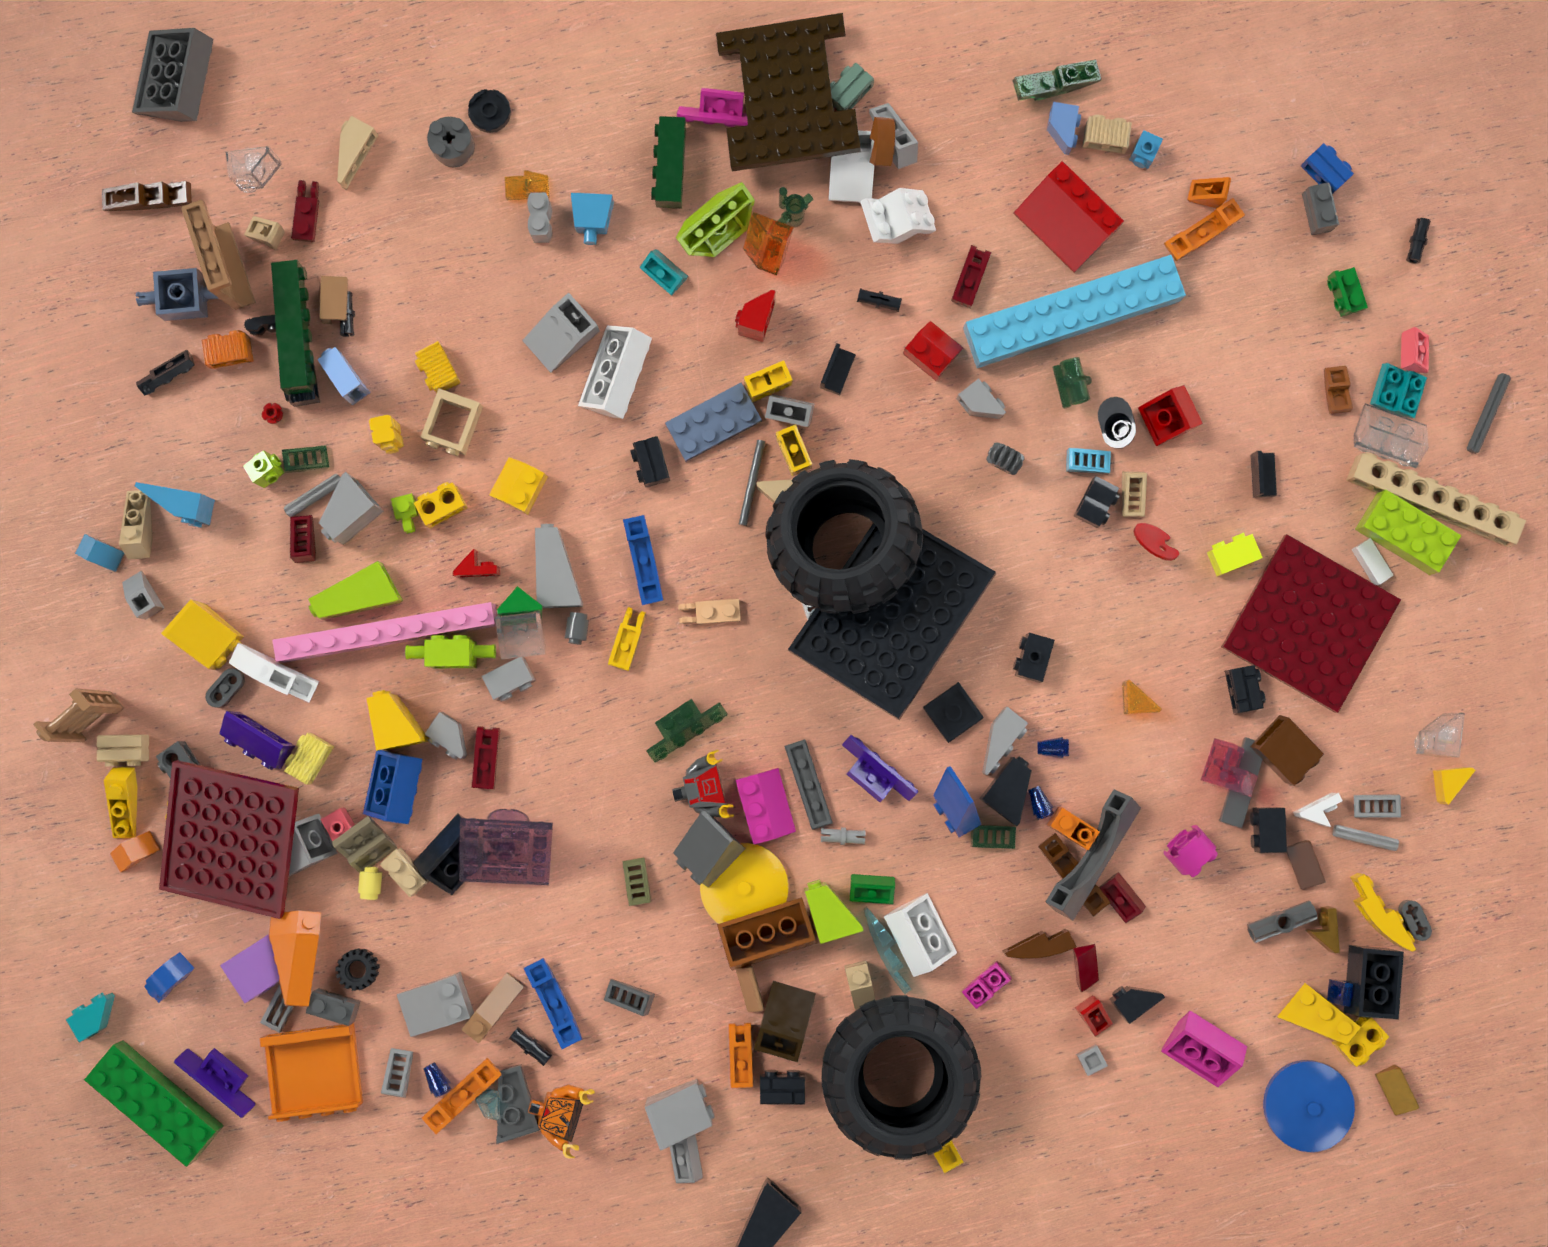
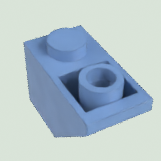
[1047,102,1081,155]

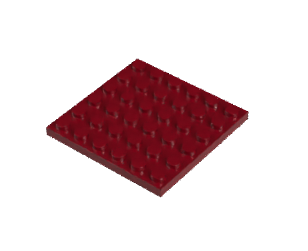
[1221,534,1401,713]
[159,760,299,919]

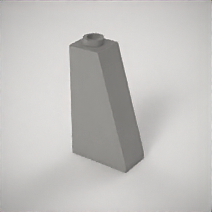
[535,524,583,608]

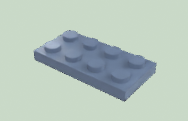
[665,382,762,462]

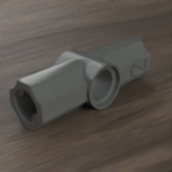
[1247,901,1317,943]

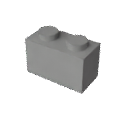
[765,395,815,427]
[482,656,536,702]

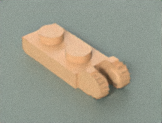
[678,599,741,624]

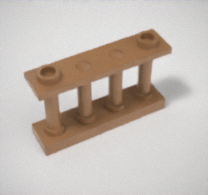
[33,688,124,742]

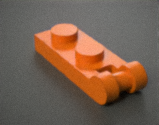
[729,1023,753,1088]

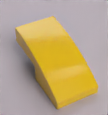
[933,1140,964,1174]

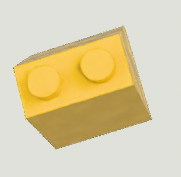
[161,599,244,670]
[366,690,429,751]

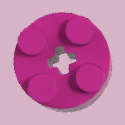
[1163,825,1218,877]

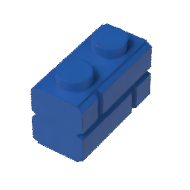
[1301,143,1354,194]

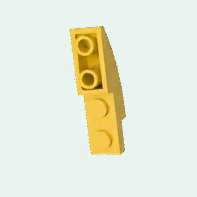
[1350,873,1416,952]

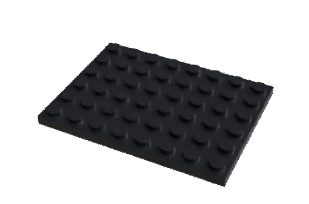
[788,523,996,720]

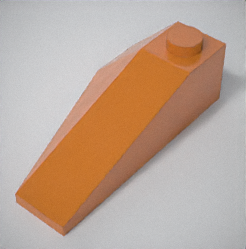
[269,910,321,1007]

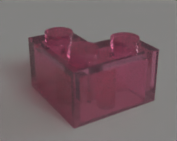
[1201,738,1258,797]

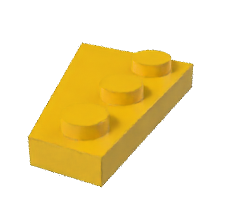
[1277,983,1361,1045]

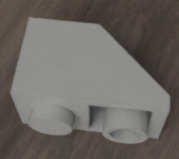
[956,378,1006,419]
[122,571,164,620]
[425,712,467,760]

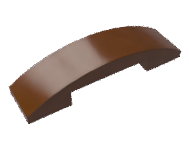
[1038,833,1111,917]

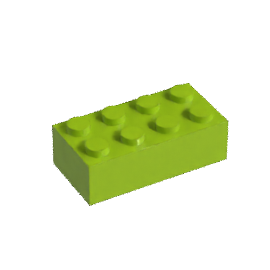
[1355,489,1462,575]

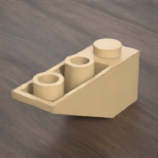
[119,490,152,559]

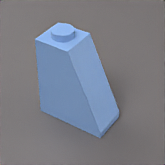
[317,347,370,405]

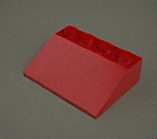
[1013,161,1124,273]

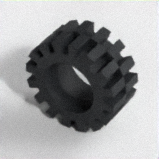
[336,948,380,991]

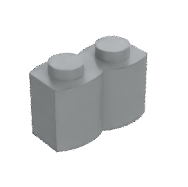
[527,192,552,243]

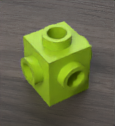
[243,450,285,488]

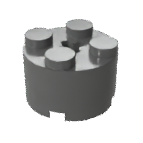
[427,117,475,167]

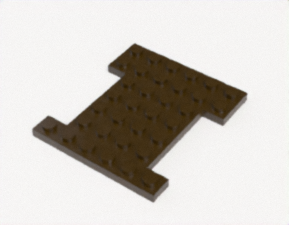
[716,13,861,172]

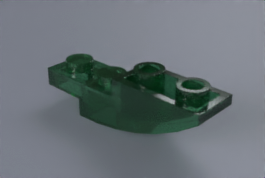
[1012,59,1102,101]

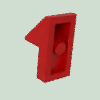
[453,549,500,578]

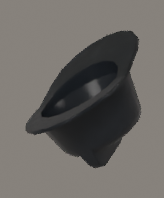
[1098,397,1136,449]

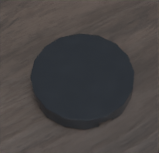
[468,89,511,133]

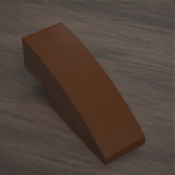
[1002,929,1077,959]

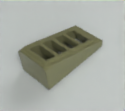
[622,857,652,906]

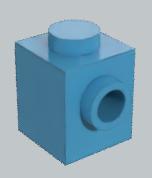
[1129,130,1163,169]

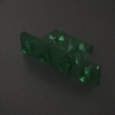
[646,699,728,762]

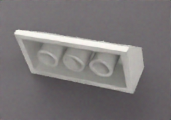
[578,325,652,419]

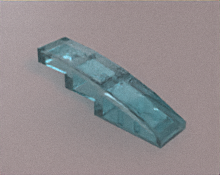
[863,906,911,994]

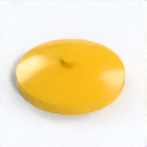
[700,843,788,924]

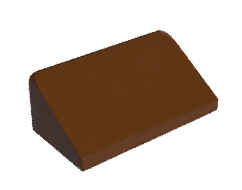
[1287,840,1326,889]

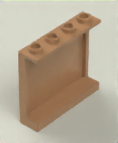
[181,200,256,310]

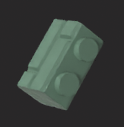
[830,63,874,111]

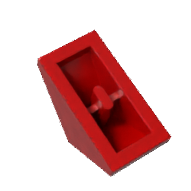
[1075,995,1113,1037]

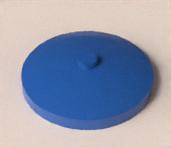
[1263,1060,1355,1152]

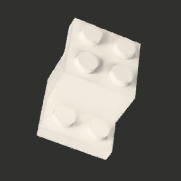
[860,188,936,244]

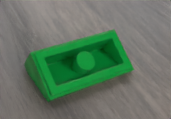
[849,874,895,904]

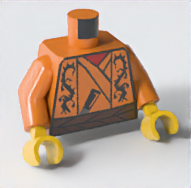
[528,1085,595,1159]

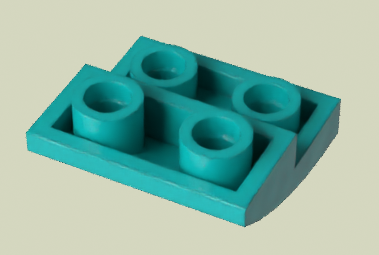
[1370,363,1427,419]

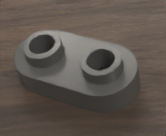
[205,669,245,708]

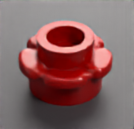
[261,403,283,424]

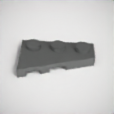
[496,1064,540,1144]

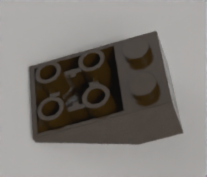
[754,980,816,1062]

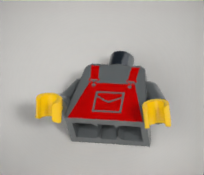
[672,750,734,818]

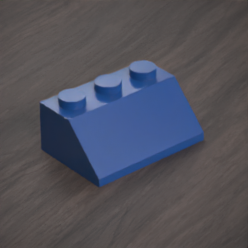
[363,751,423,824]

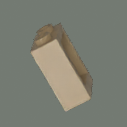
[421,388,483,456]

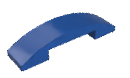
[623,515,663,605]
[524,958,582,1049]

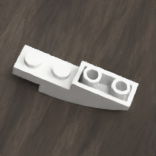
[229,643,320,702]

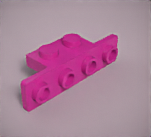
[677,88,748,127]

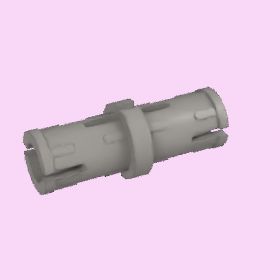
[821,827,866,845]

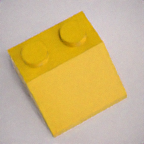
[489,457,548,515]

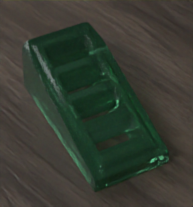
[281,446,329,473]
[971,825,1016,849]

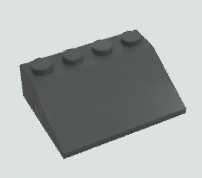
[132,28,214,122]

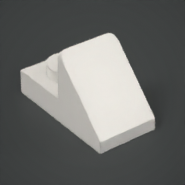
[1293,793,1342,827]

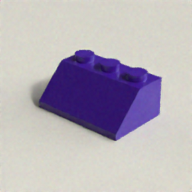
[219,711,295,770]

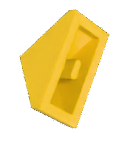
[1433,767,1476,805]

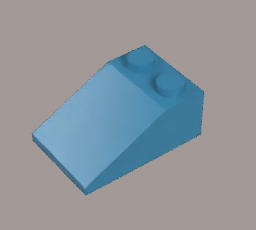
[135,482,215,528]

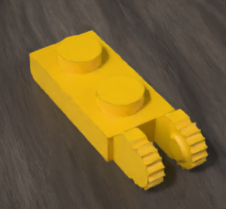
[608,607,646,671]

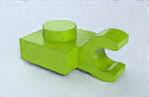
[391,493,419,534]

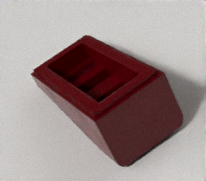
[290,515,316,563]

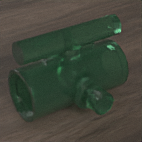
[776,187,814,228]
[1052,357,1092,409]

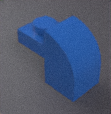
[144,952,194,1003]

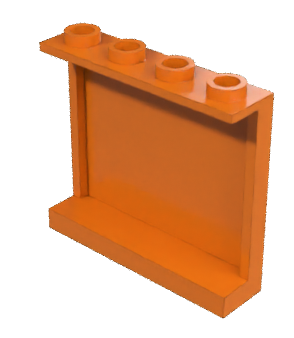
[259,1023,363,1122]

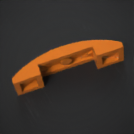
[1164,198,1245,261]
[422,1058,502,1134]

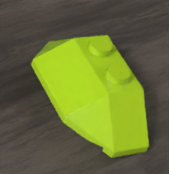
[676,182,755,257]

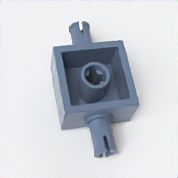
[136,268,219,321]

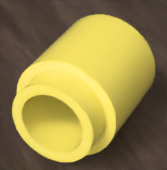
[358,867,382,900]

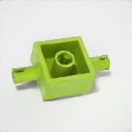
[405,635,496,669]

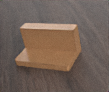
[319,276,348,324]

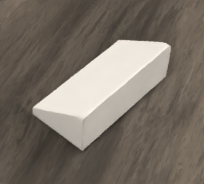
[1351,538,1393,586]

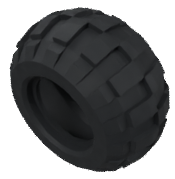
[765,459,923,614]
[821,995,982,1160]

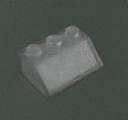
[1354,403,1429,468]

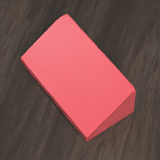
[1401,327,1429,373]

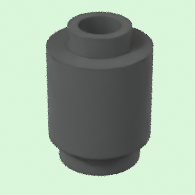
[565,612,589,645]

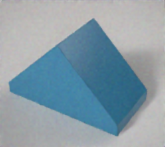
[75,534,124,572]

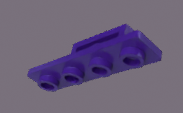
[842,735,919,802]
[174,1048,255,1118]

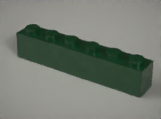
[271,260,315,395]

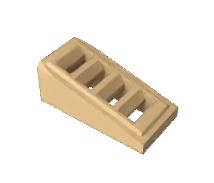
[1122,471,1147,517]

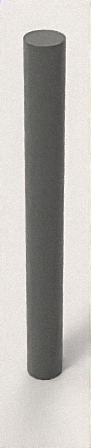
[739,440,765,526]

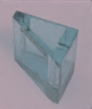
[476,1089,500,1120]

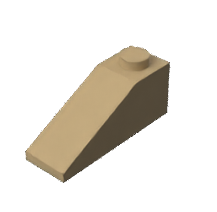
[337,116,378,190]

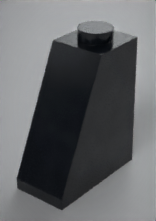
[979,756,1032,826]

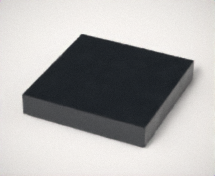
[923,682,984,743]

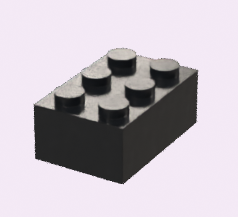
[1344,945,1404,1020]

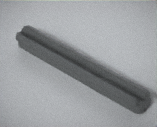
[1467,373,1511,454]

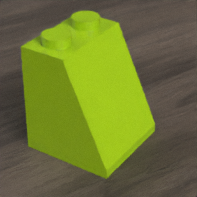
[804,879,864,944]

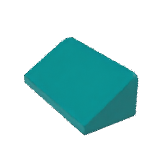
[639,249,688,296]

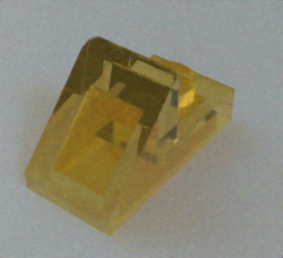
[505,170,550,200]

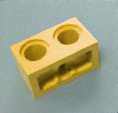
[744,360,793,402]
[414,482,468,528]
[1332,1017,1389,1067]

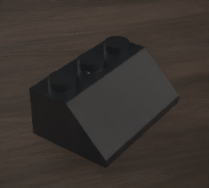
[413,813,496,895]

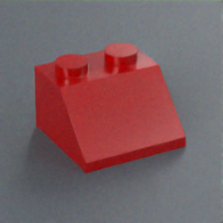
[735,290,776,342]
[903,321,963,381]
[1137,385,1203,446]

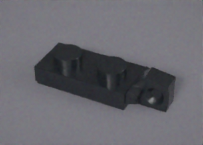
[136,350,195,396]

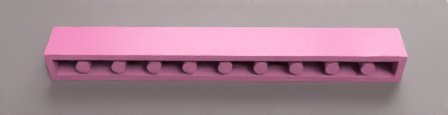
[273,602,499,663]

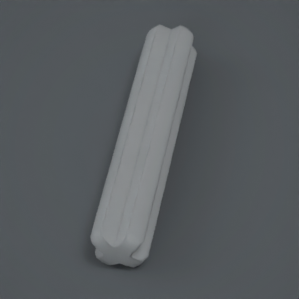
[284,474,341,517]
[1332,825,1399,851]

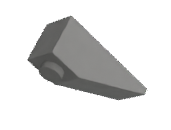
[869,103,918,169]

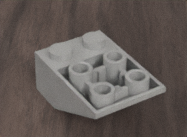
[522,293,600,373]

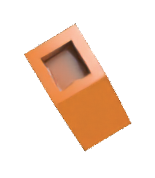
[1047,807,1100,850]

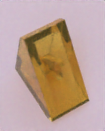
[1122,679,1162,714]

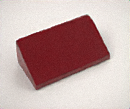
[1099,872,1146,923]
[1073,944,1099,992]

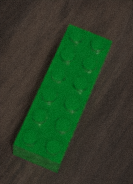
[84,1040,224,1167]

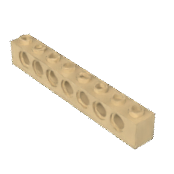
[1346,452,1526,547]

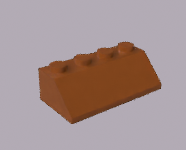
[717,897,817,971]

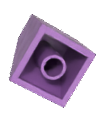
[220,934,279,1003]

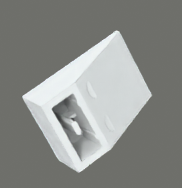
[829,130,874,203]

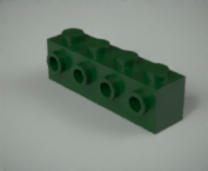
[651,116,686,209]

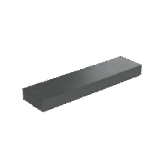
[1219,737,1263,828]
[784,739,833,830]

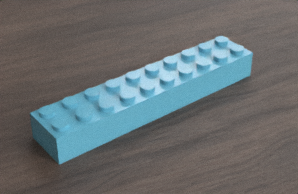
[963,255,1186,368]

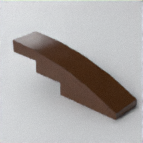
[102,181,192,211]

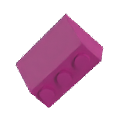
[736,768,796,845]
[1161,1011,1247,1087]

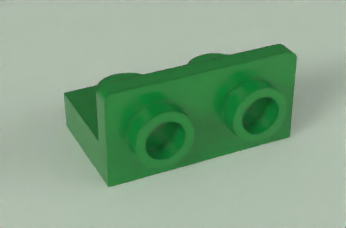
[1327,267,1368,317]

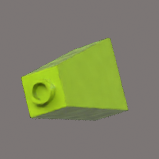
[308,561,403,620]

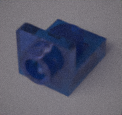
[1327,979,1353,1006]

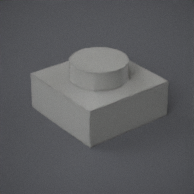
[1076,1044,1108,1076]

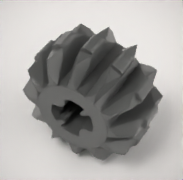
[986,442,1025,475]

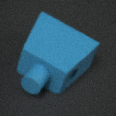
[571,193,614,245]

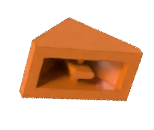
[1187,177,1231,208]
[110,831,160,873]

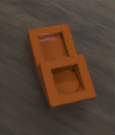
[869,117,895,166]
[1324,365,1353,414]

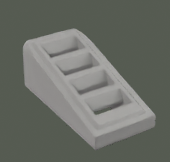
[1354,794,1401,817]
[381,1048,413,1098]

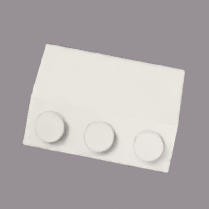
[884,893,957,977]

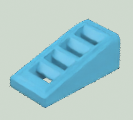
[1066,448,1111,473]

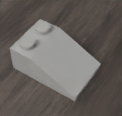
[397,972,474,1037]

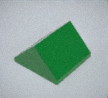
[497,586,542,625]

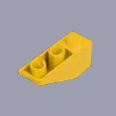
[103,767,138,838]

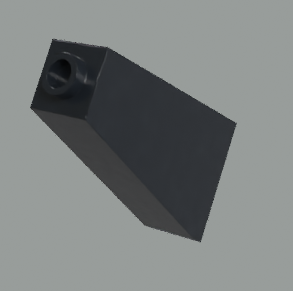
[735,1177,802,1247]

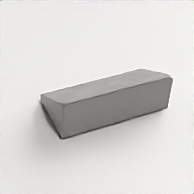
[670,1134,703,1183]

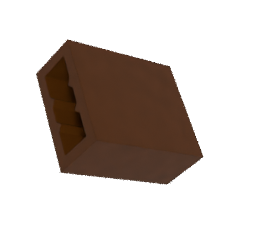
[1250,715,1324,786]

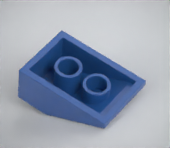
[933,766,981,838]

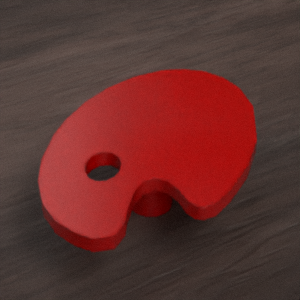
[1133,523,1179,561]

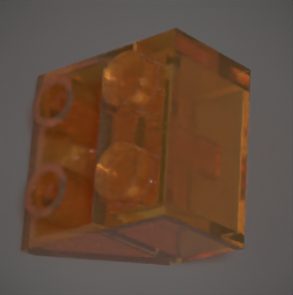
[743,212,794,276]

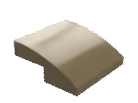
[332,816,397,873]

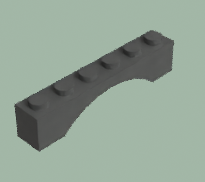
[1045,789,1141,921]

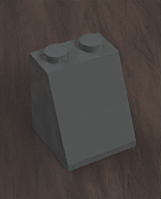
[673,810,745,887]

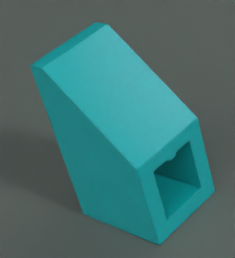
[66,992,115,1043]

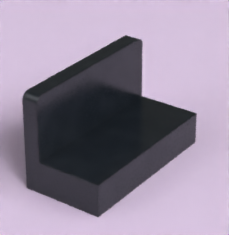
[820,343,856,396]
[1251,450,1277,498]

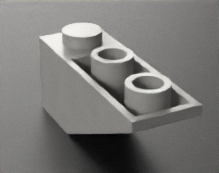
[982,707,1028,775]

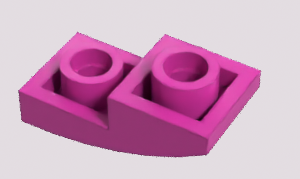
[962,961,1012,1009]

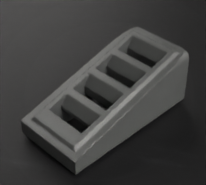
[604,979,655,1016]

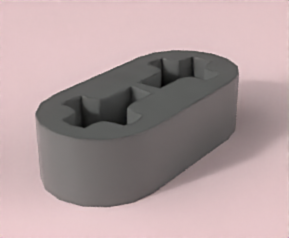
[1398,900,1432,941]

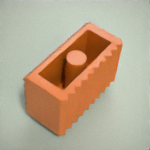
[201,330,254,369]

